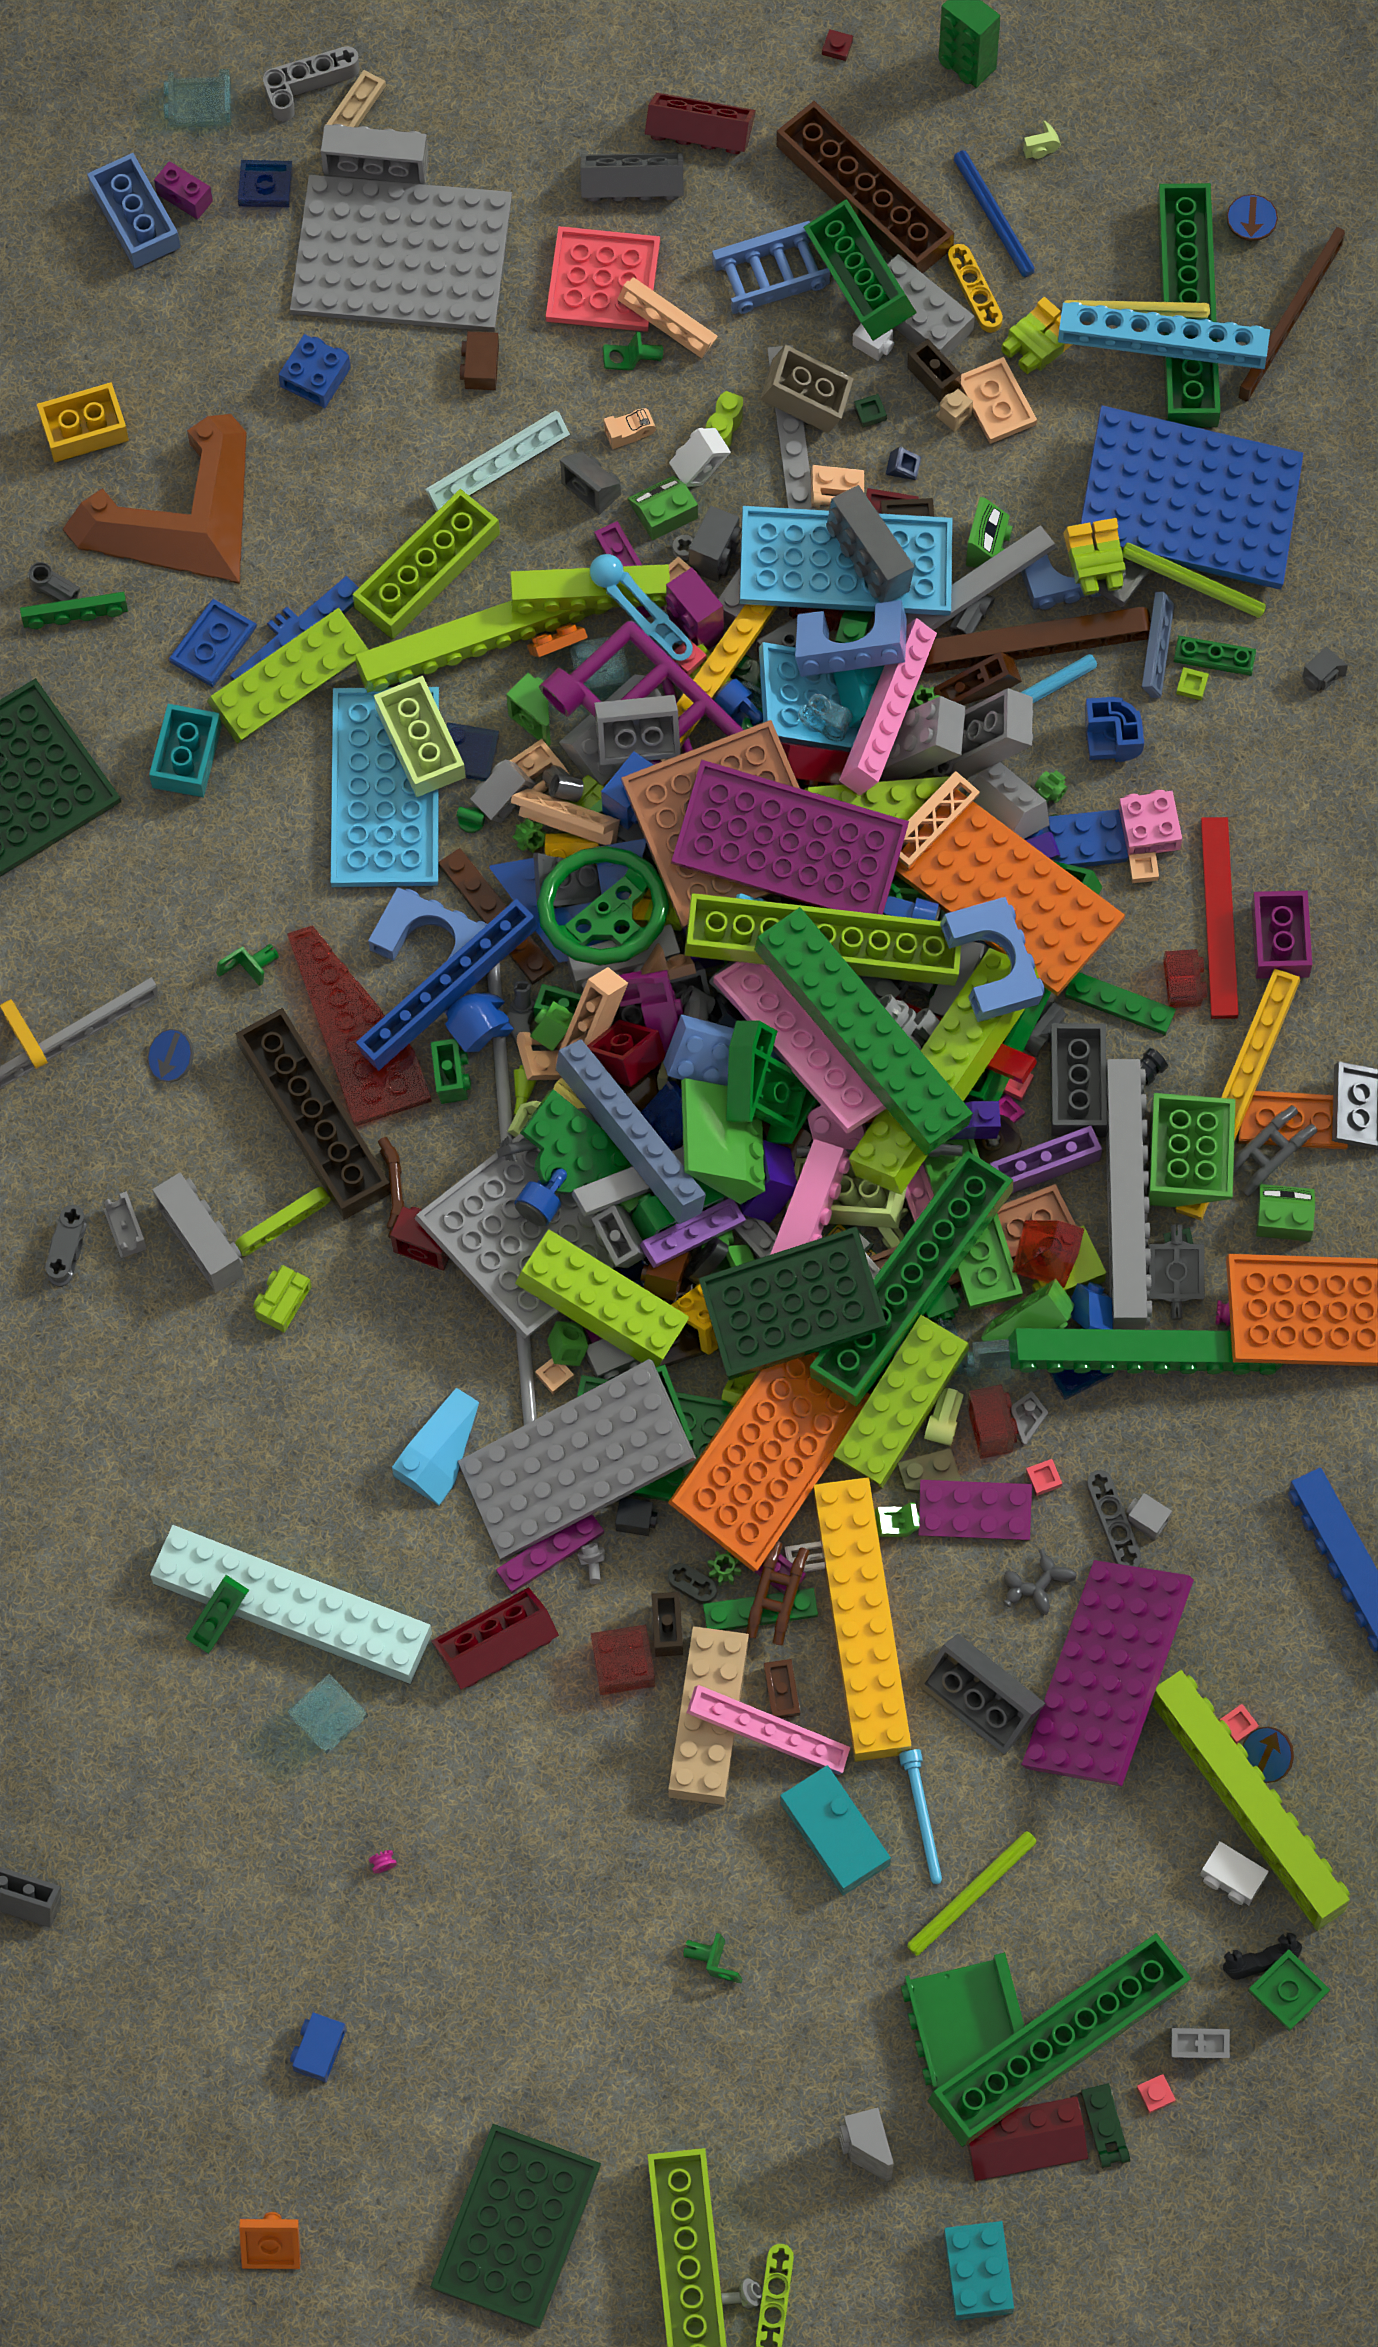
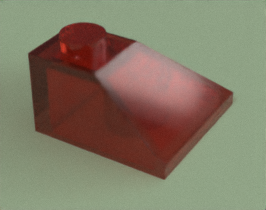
[1012,1220,1084,1288]

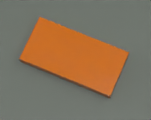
[1238,1091,1348,1149]

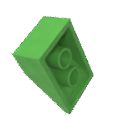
[981,1278,1075,1342]

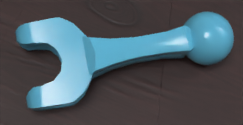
[590,554,693,661]

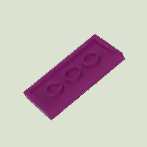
[918,1480,1032,1540]

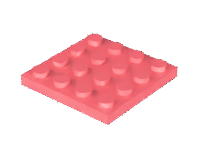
[546,226,660,332]

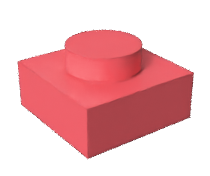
[669,638,707,675]
[1003,1073,1034,1101]
[1026,1459,1062,1496]
[1219,1704,1259,1744]
[1137,2074,1176,2114]

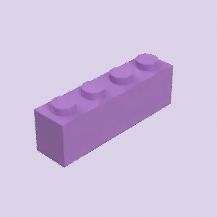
[990,1126,1102,1194]

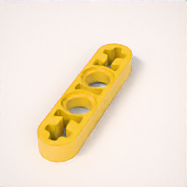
[948,244,1003,333]
[0,999,48,1069]

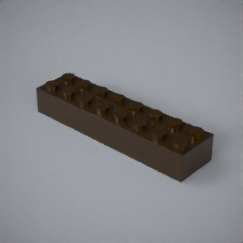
[235,1008,391,1220]

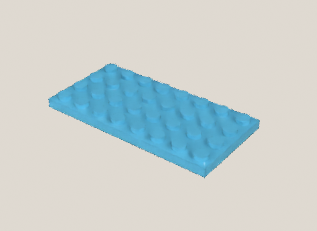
[739,506,952,616]
[331,687,439,887]

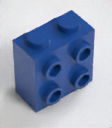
[278,334,351,408]

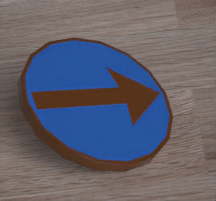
[1226,194,1278,241]
[1243,1726,1294,1783]

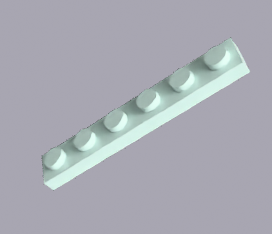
[425,410,570,512]

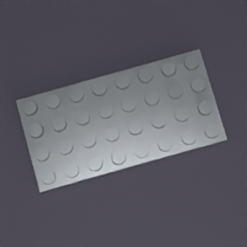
[458,1359,696,1560]

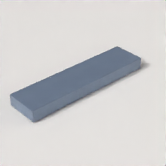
[1142,592,1174,698]

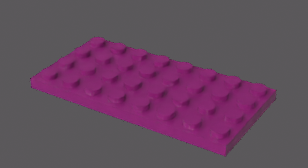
[671,759,909,915]
[1021,1560,1194,1787]

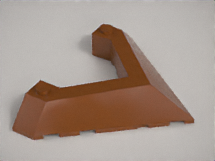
[63,414,247,584]

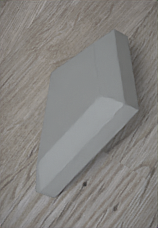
[1010,1391,1049,1446]

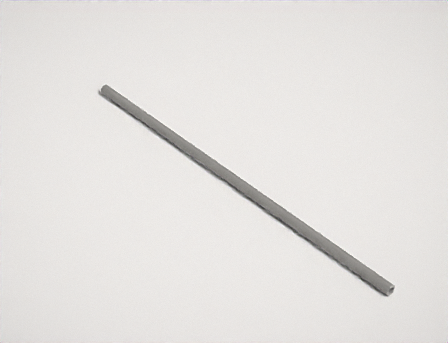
[487,963,537,1425]

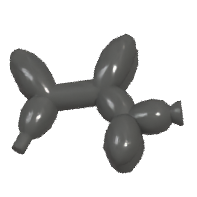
[1003,1549,1077,1615]

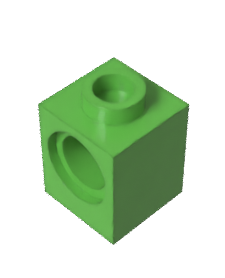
[547,1321,588,1366]

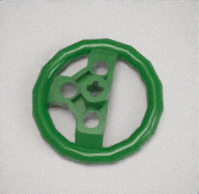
[537,846,670,966]

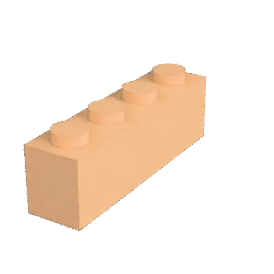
[556,967,628,1058]

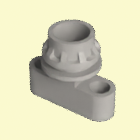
[879,994,940,1051]

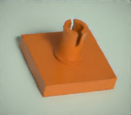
[239,2212,301,2269]

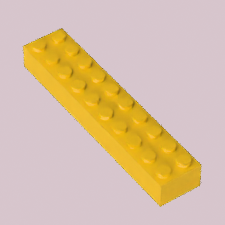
[813,1477,911,1762]

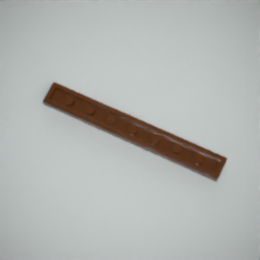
[1238,227,1345,402]

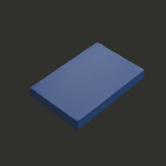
[169,599,257,687]

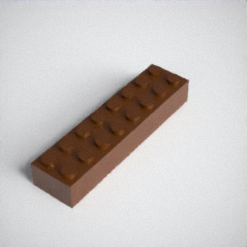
[776,101,955,274]

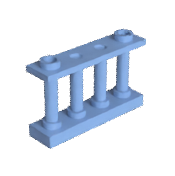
[712,221,830,314]

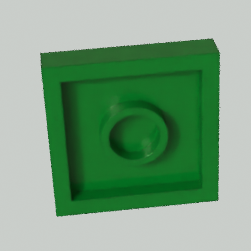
[1248,1949,1330,2032]

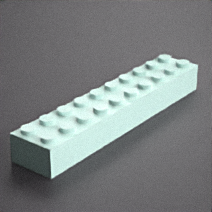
[150,1525,432,1684]

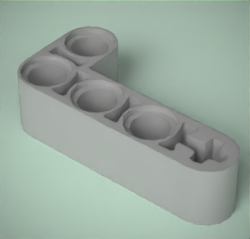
[263,46,360,122]

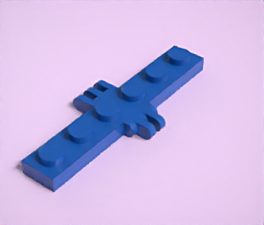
[230,576,359,681]

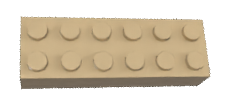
[668,1626,749,1805]

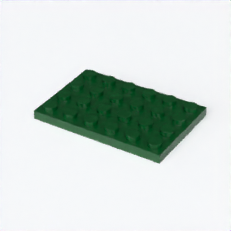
[699,1227,888,1380]
[430,2124,601,2329]

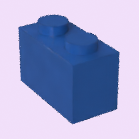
[290,2012,347,2083]

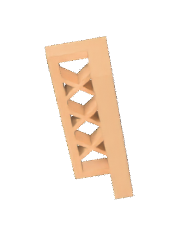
[617,277,718,358]
[898,771,980,868]
[511,789,620,845]

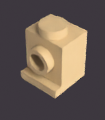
[936,389,973,432]

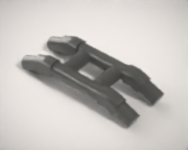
[1233,1105,1317,1196]

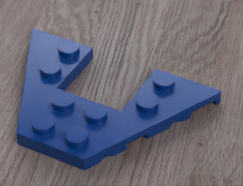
[489,839,647,963]

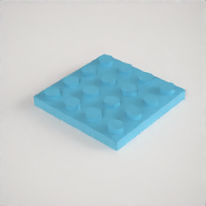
[759,642,860,752]

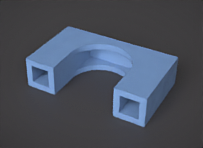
[1021,554,1101,610]
[795,600,907,677]
[368,887,487,994]
[940,897,1044,1022]

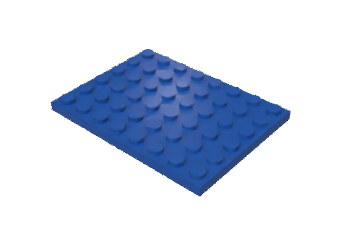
[1080,405,1303,590]

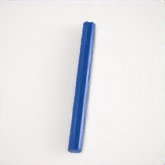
[954,150,1035,277]

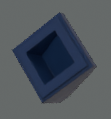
[886,447,921,480]

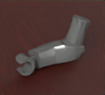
[508,980,541,1051]

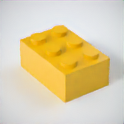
[37,382,129,463]

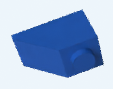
[1071,1282,1113,1329]

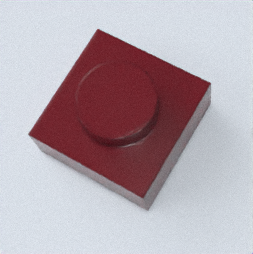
[822,29,854,61]

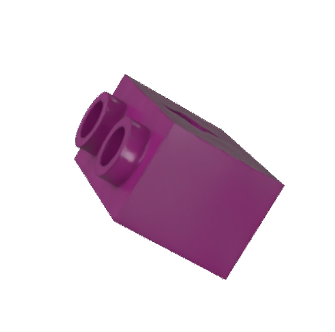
[154,161,213,220]

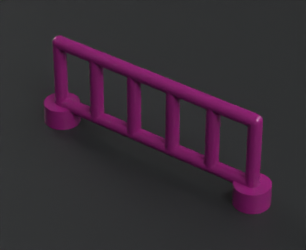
[539,621,804,898]

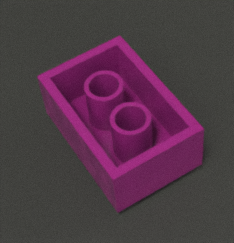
[665,567,724,650]
[1251,890,1312,979]

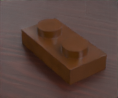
[764,1659,800,1718]

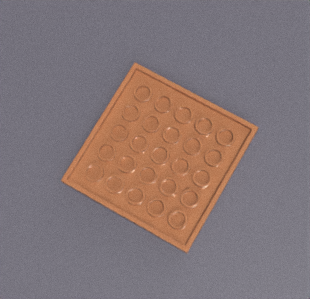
[621,720,800,928]

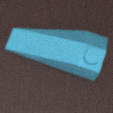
[392,1388,479,1506]

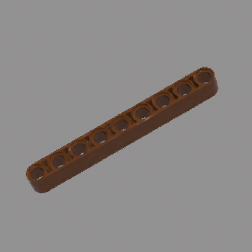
[923,607,1151,673]

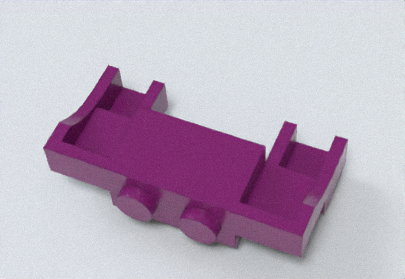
[619,970,684,1074]

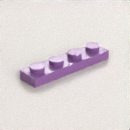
[639,1198,746,1268]

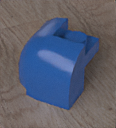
[1085,697,1144,762]
[444,993,514,1052]

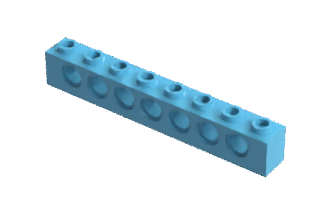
[1058,302,1270,369]

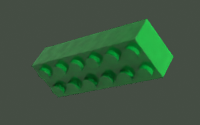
[803,199,917,341]

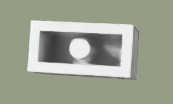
[669,428,731,487]
[1200,1842,1269,1906]

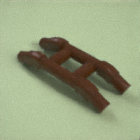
[378,1137,405,1238]
[746,1541,809,1645]

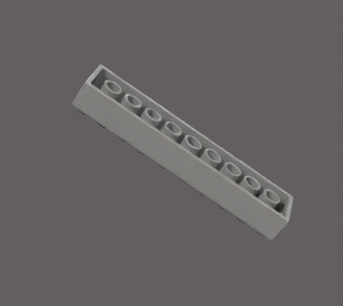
[1106,1059,1152,1330]

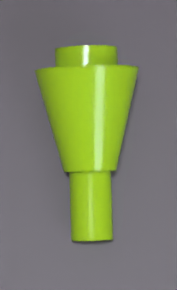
[513,1065,537,1115]

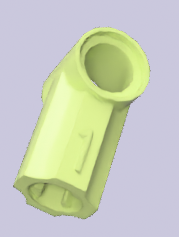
[924,1388,964,1446]

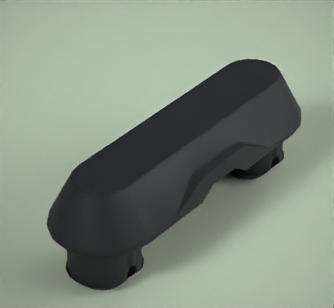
[1223,1933,1302,1980]

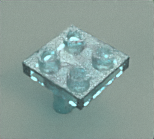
[287,1674,368,1754]

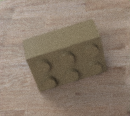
[760,344,854,433]

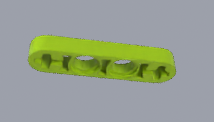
[235,1187,331,1256]
[756,2244,794,2347]

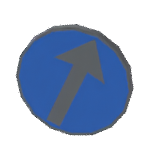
[147,1029,194,1083]

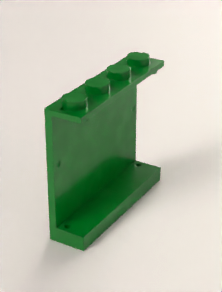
[900,1952,1025,2093]

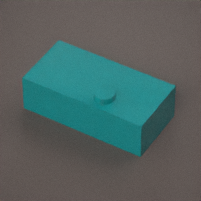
[780,1765,891,1896]

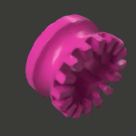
[1215,1300,1230,1326]
[369,1850,397,1874]

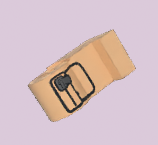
[604,408,656,450]

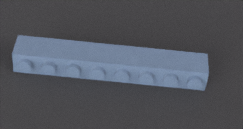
[556,1039,706,1224]

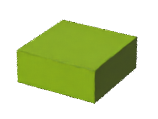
[1176,667,1209,701]

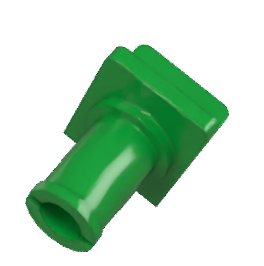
[602,332,663,371]
[216,944,279,986]
[683,1933,743,1984]

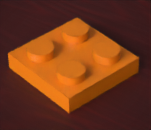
[527,623,588,657]

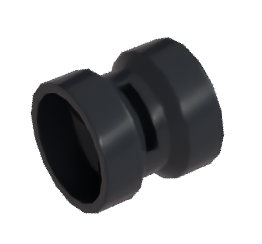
[1140,1048,1168,1086]

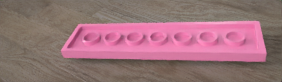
[713,962,886,1134]

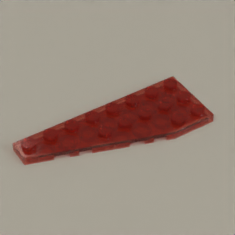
[287,925,432,1127]

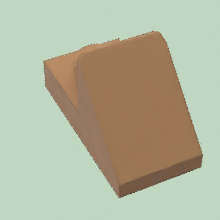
[640,943,696,980]

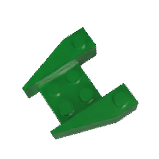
[726,1020,817,1144]

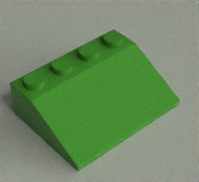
[681,1078,765,1204]
[1147,1093,1236,1207]

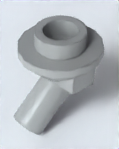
[577,1543,605,1584]
[721,2278,762,2309]

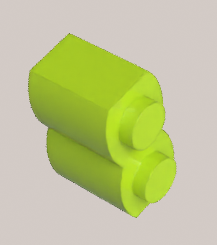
[705,391,743,448]

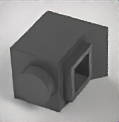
[1302,646,1348,692]

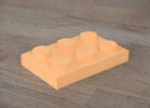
[960,357,1037,444]

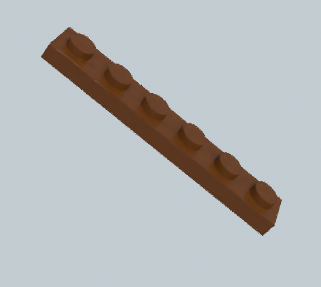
[438,848,554,985]

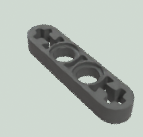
[1087,1470,1142,1567]

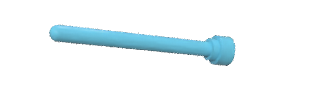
[899,1749,942,1884]

